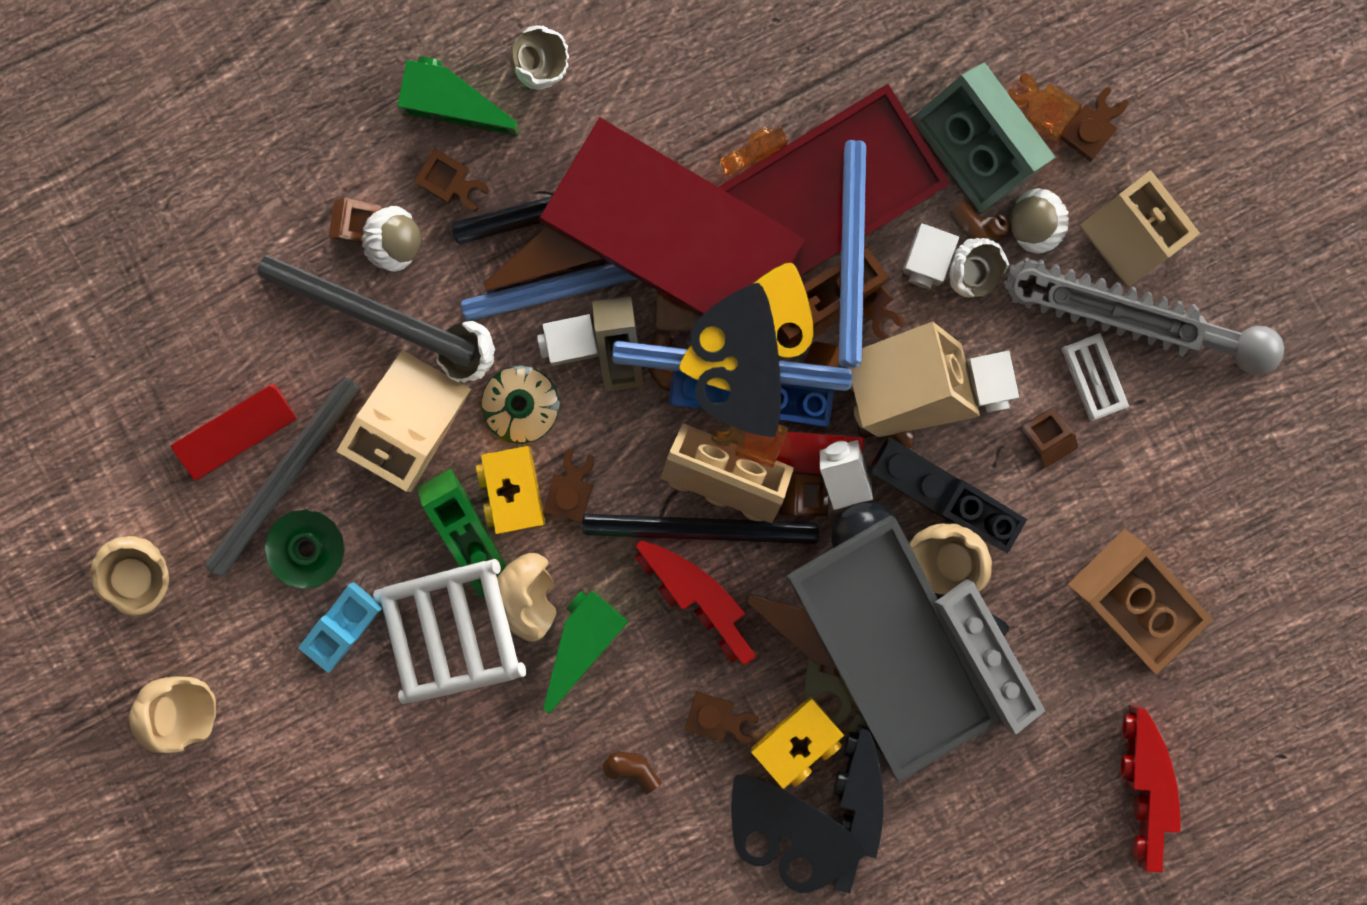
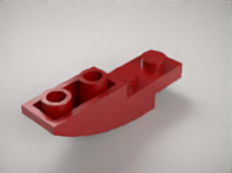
[634,540,756,666]
[1120,705,1181,873]

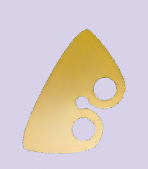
[680,263,813,391]

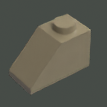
[592,296,644,392]

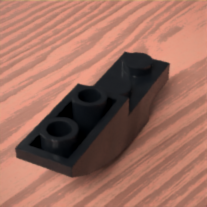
[867,437,1027,554]
[832,724,883,893]

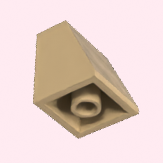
[848,322,980,437]

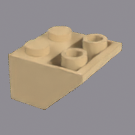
[1079,170,1200,288]

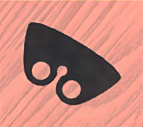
[690,283,781,438]
[731,774,866,893]

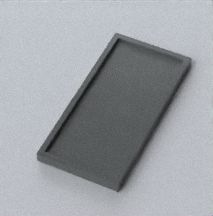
[786,515,1000,782]

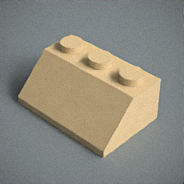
[660,423,794,523]

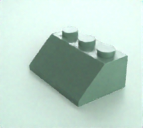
[911,62,1056,214]

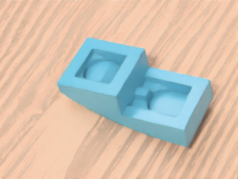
[298,582,383,673]

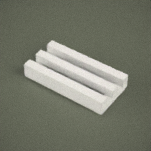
[1061,333,1129,422]

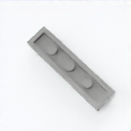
[934,579,1045,735]

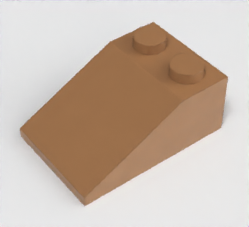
[1067,529,1213,675]

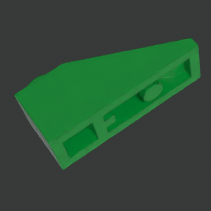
[397,56,519,136]
[416,468,507,598]
[543,589,629,714]

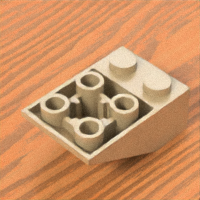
[336,350,472,492]

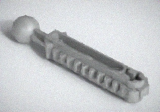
[1004,257,1285,375]

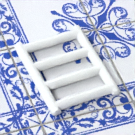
[373,559,526,704]

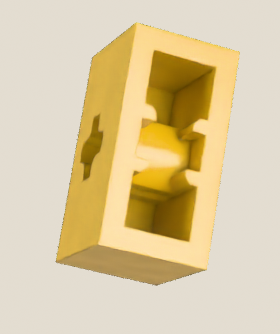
[476,446,546,534]
[751,695,844,789]

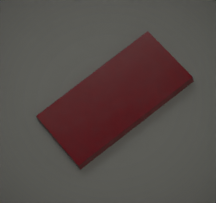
[719,84,950,277]
[539,117,806,316]

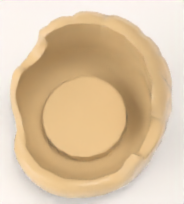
[909,523,992,595]
[90,536,169,616]
[497,553,557,642]
[129,676,216,753]

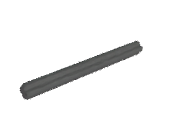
[257,255,477,365]
[205,377,361,577]

